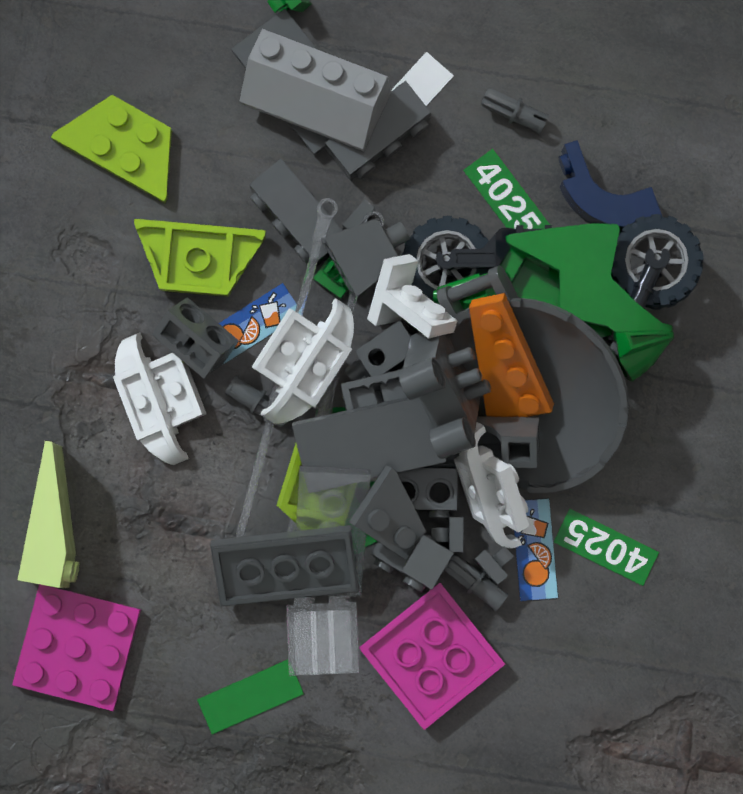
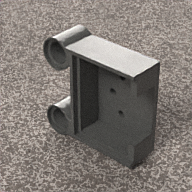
[399,332,491,459]

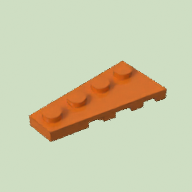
[469,293,554,417]

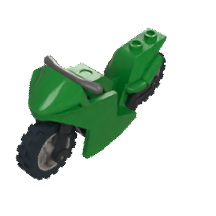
[401,214,704,382]

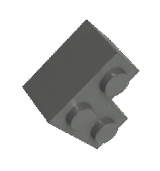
[371,535,454,592]

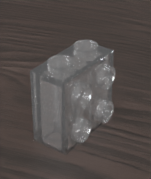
[286,595,359,676]

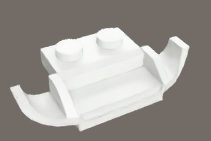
[252,298,354,424]
[113,332,206,465]
[454,422,530,548]

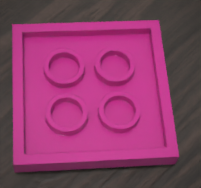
[359,582,505,730]
[12,584,141,711]

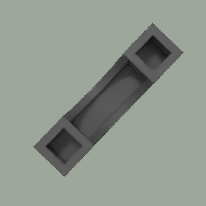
[430,416,540,468]

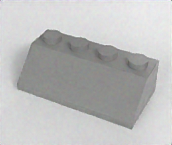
[239,29,392,152]

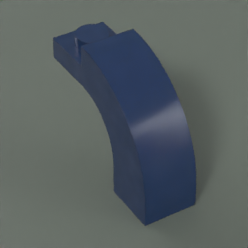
[559,140,662,232]

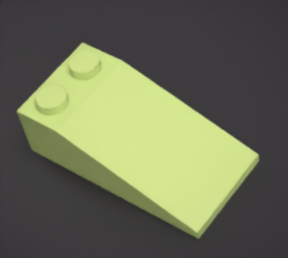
[18,441,79,588]

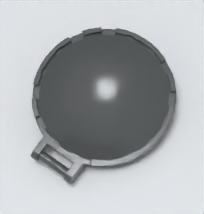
[437,265,629,493]

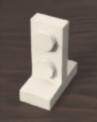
[367,254,457,338]

